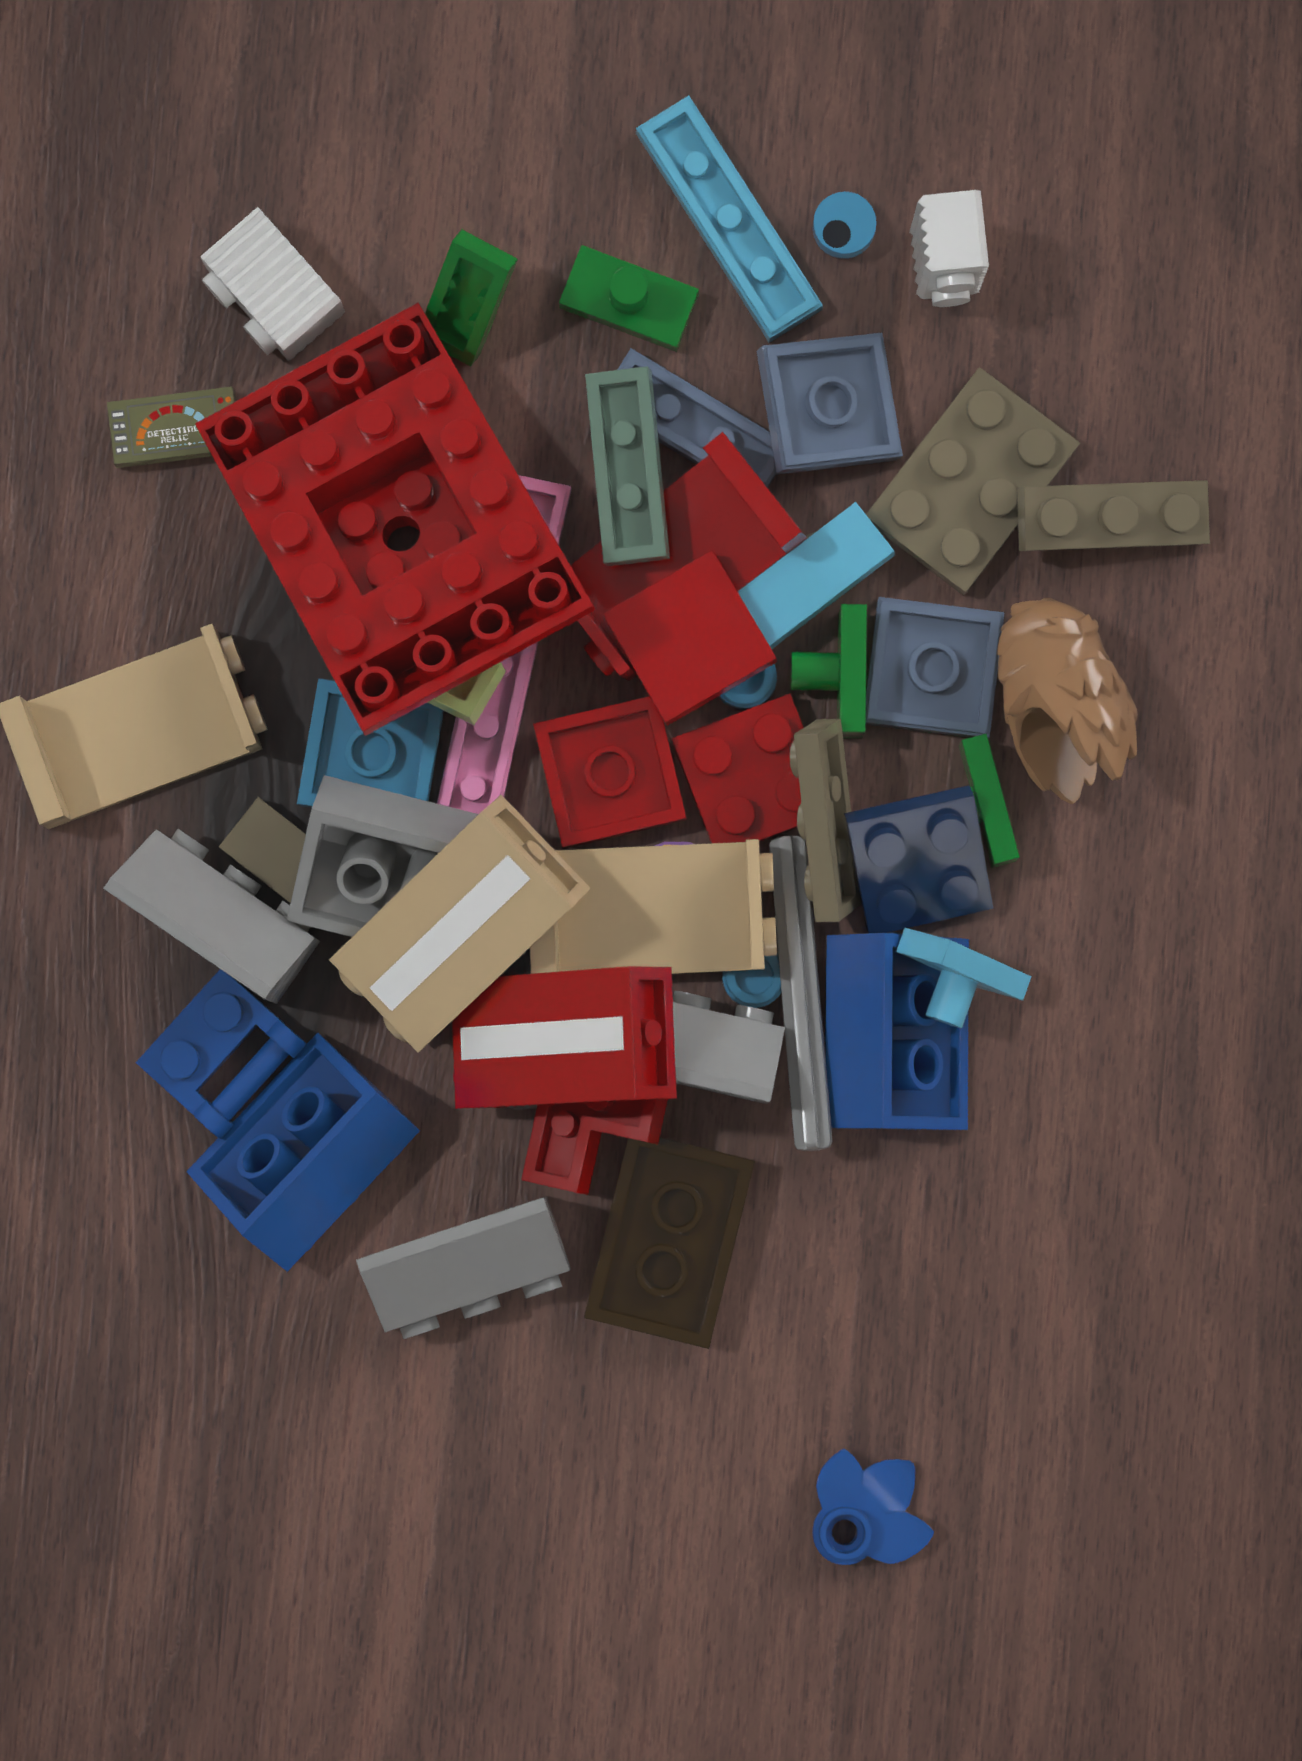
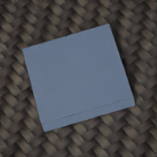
[756,333,903,474]
[865,597,1004,739]

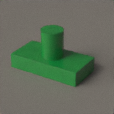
[425,229,518,367]
[559,245,699,352]
[791,604,867,739]
[958,734,1020,868]

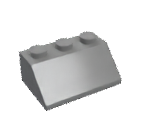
[287,775,478,937]
[103,829,320,1004]
[673,990,785,1104]
[356,1196,571,1339]

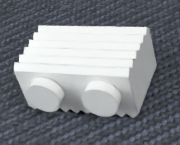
[909,190,989,307]
[200,207,345,361]

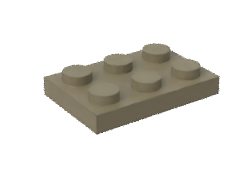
[866,367,1080,596]

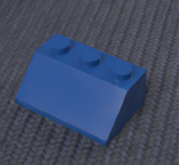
[825,933,969,1130]
[186,1032,420,1272]

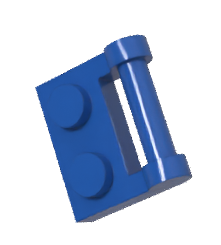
[136,969,307,1139]

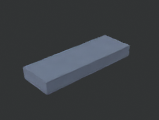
[617,348,776,488]

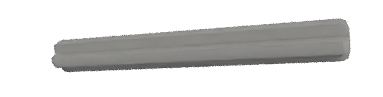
[769,836,833,1151]

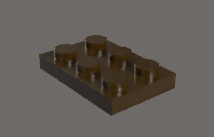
[584,1137,755,1349]

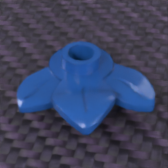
[812,1449,934,1565]

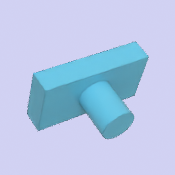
[896,928,1031,1029]

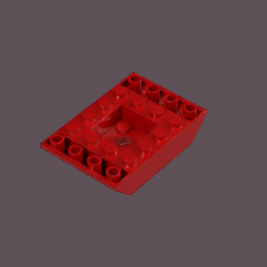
[195,302,595,736]

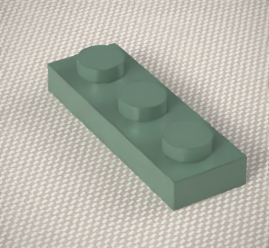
[585,366,670,566]

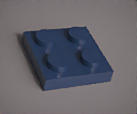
[844,785,994,933]

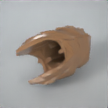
[997,598,1137,804]

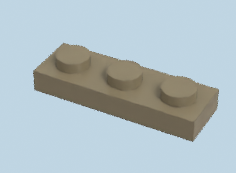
[1017,480,1210,551]
[790,719,861,922]

